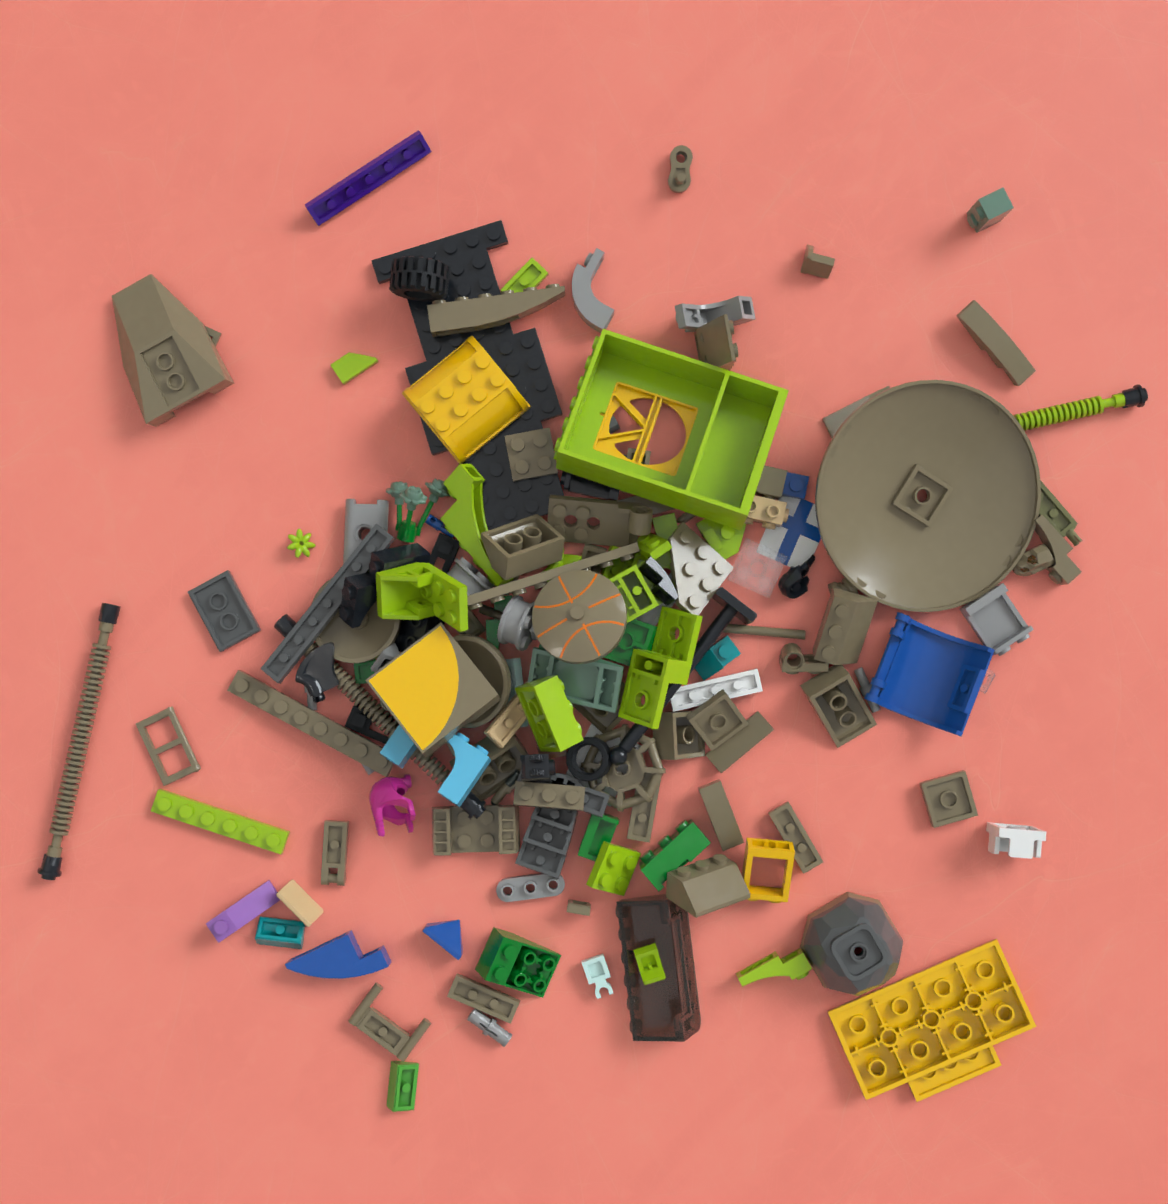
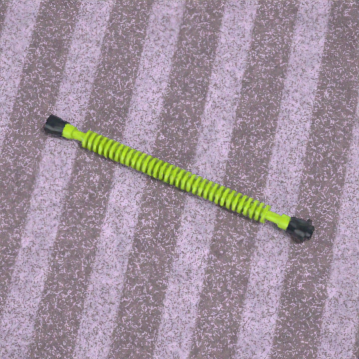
[1014,384,1148,431]

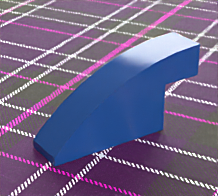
[285,930,391,979]

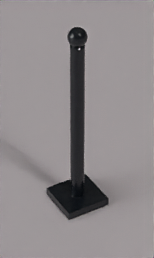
[609,587,757,765]

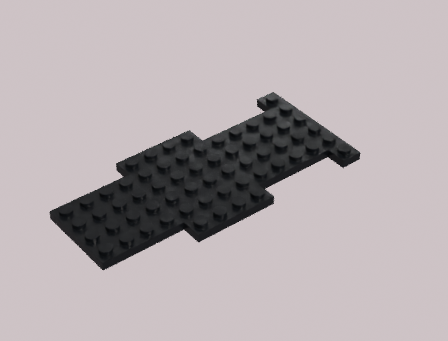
[371,220,564,530]

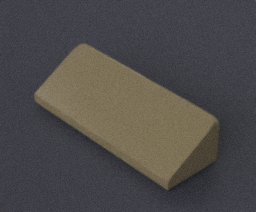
[705,711,774,773]

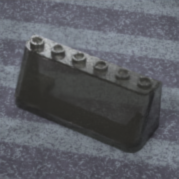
[616,894,701,1042]

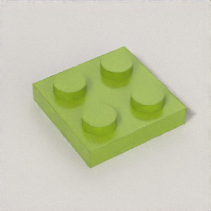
[586,841,641,896]

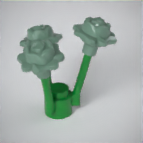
[386,479,450,543]

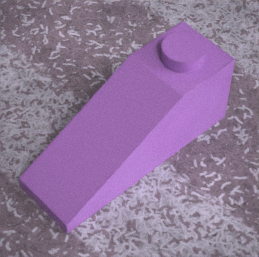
[206,880,280,943]

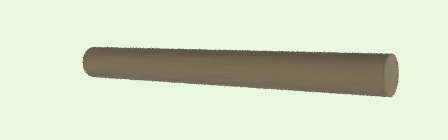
[723,624,806,639]

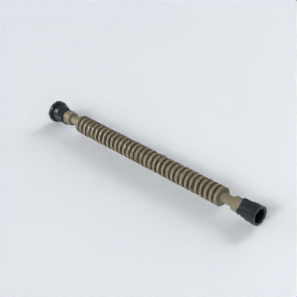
[38,603,121,880]
[274,614,486,819]

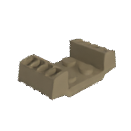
[432,805,520,856]

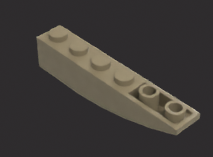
[427,284,565,337]

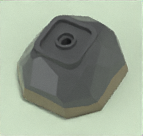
[800,892,903,996]

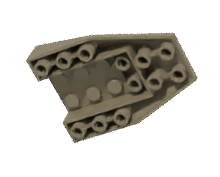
[112,274,234,427]

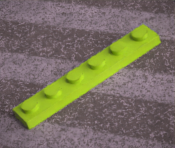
[151,789,290,854]

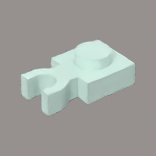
[581,953,613,999]

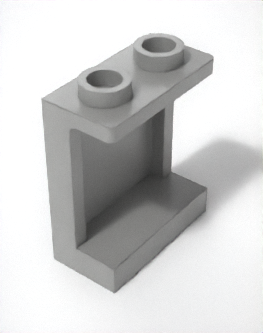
[960,583,1034,656]

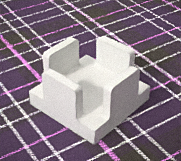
[986,822,1047,859]

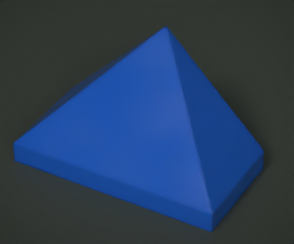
[423,920,463,960]

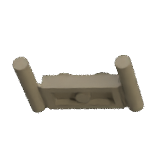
[348,983,431,1062]

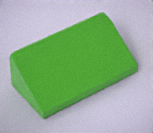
[387,1061,419,1112]

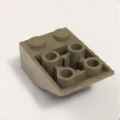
[694,314,738,371]

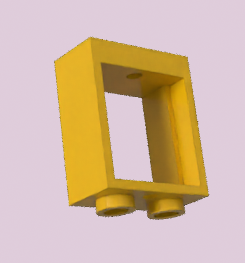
[742,837,795,903]

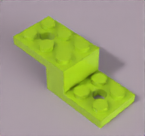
[609,550,675,623]
[618,606,703,729]

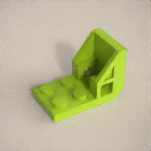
[376,562,468,632]

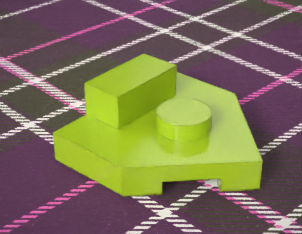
[696,519,746,559]

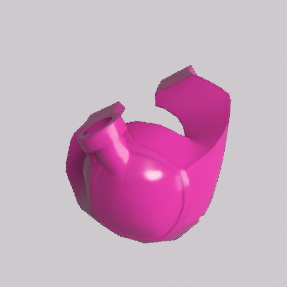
[369,774,416,836]

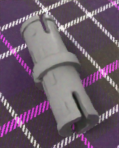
[467,1008,513,1047]

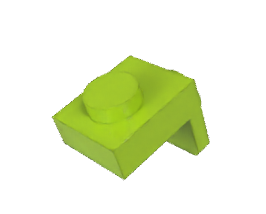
[633,943,666,985]

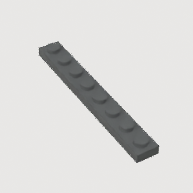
[261,524,396,684]

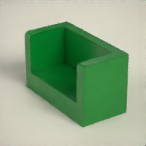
[578,813,619,861]

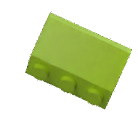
[515,675,584,752]

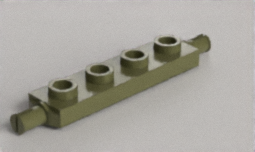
[1039,481,1082,546]

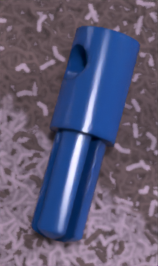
[425,514,454,538]

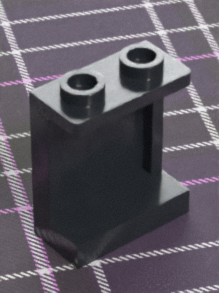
[560,454,627,501]

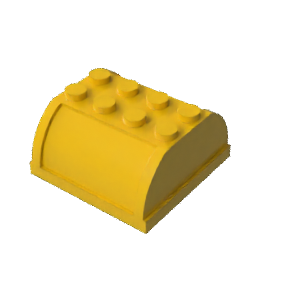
[402,336,531,464]

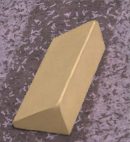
[276,880,324,927]

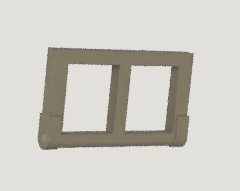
[136,706,201,786]

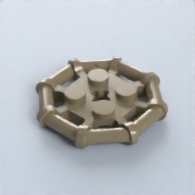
[581,724,666,812]

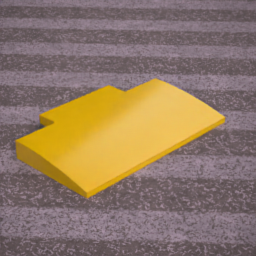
[827,939,1037,1102]

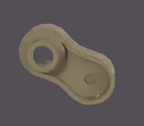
[668,145,693,193]

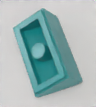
[255,917,305,949]

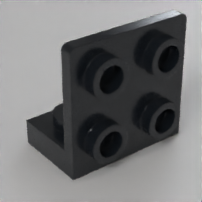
[394,616,445,652]

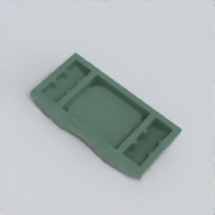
[528,647,624,713]

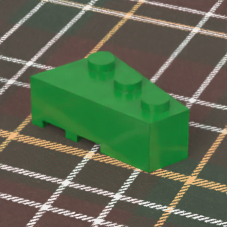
[639,819,711,891]

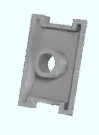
[343,499,389,564]

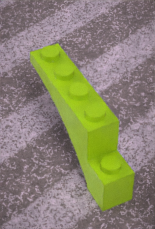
[440,464,514,586]

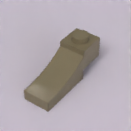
[1035,515,1082,585]

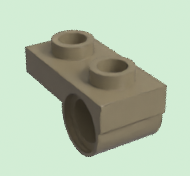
[779,643,829,674]

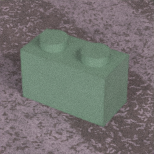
[967,187,1014,233]

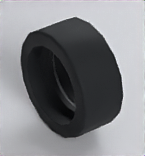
[566,737,612,781]

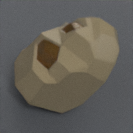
[1013,544,1054,577]

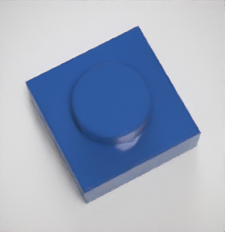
[782,472,809,500]

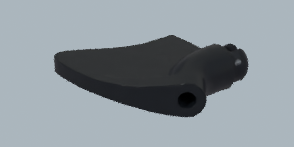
[295,642,340,703]

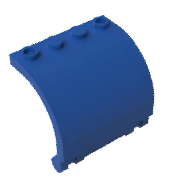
[864,612,995,737]

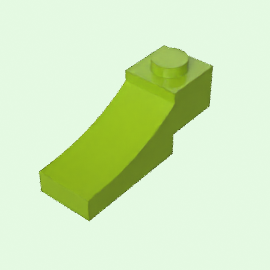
[736,948,812,987]

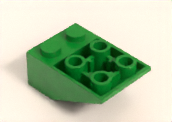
[475,927,561,998]

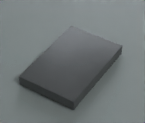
[188,570,261,652]

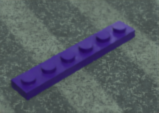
[305,130,432,226]

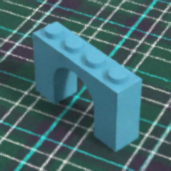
[380,724,491,808]

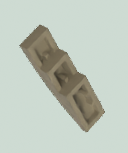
[956,300,1036,386]

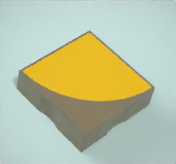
[365,623,501,758]

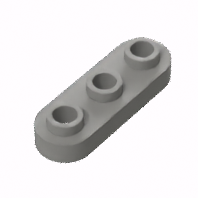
[496,873,565,902]

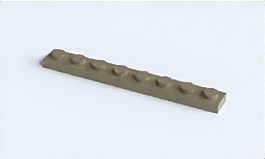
[467,542,640,611]
[227,670,394,777]

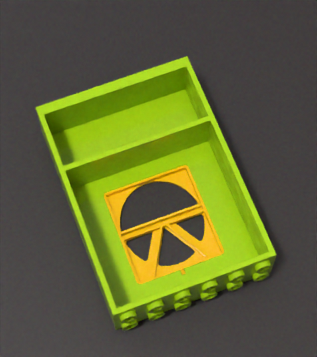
[553,329,789,531]

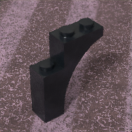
[339,543,430,628]

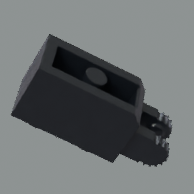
[520,754,556,782]

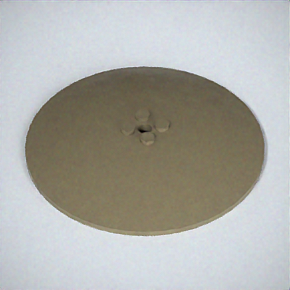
[815,380,1041,612]

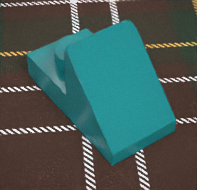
[695,635,741,681]

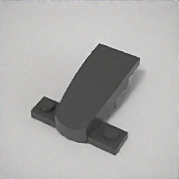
[515,768,610,879]

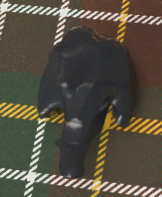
[778,554,815,599]

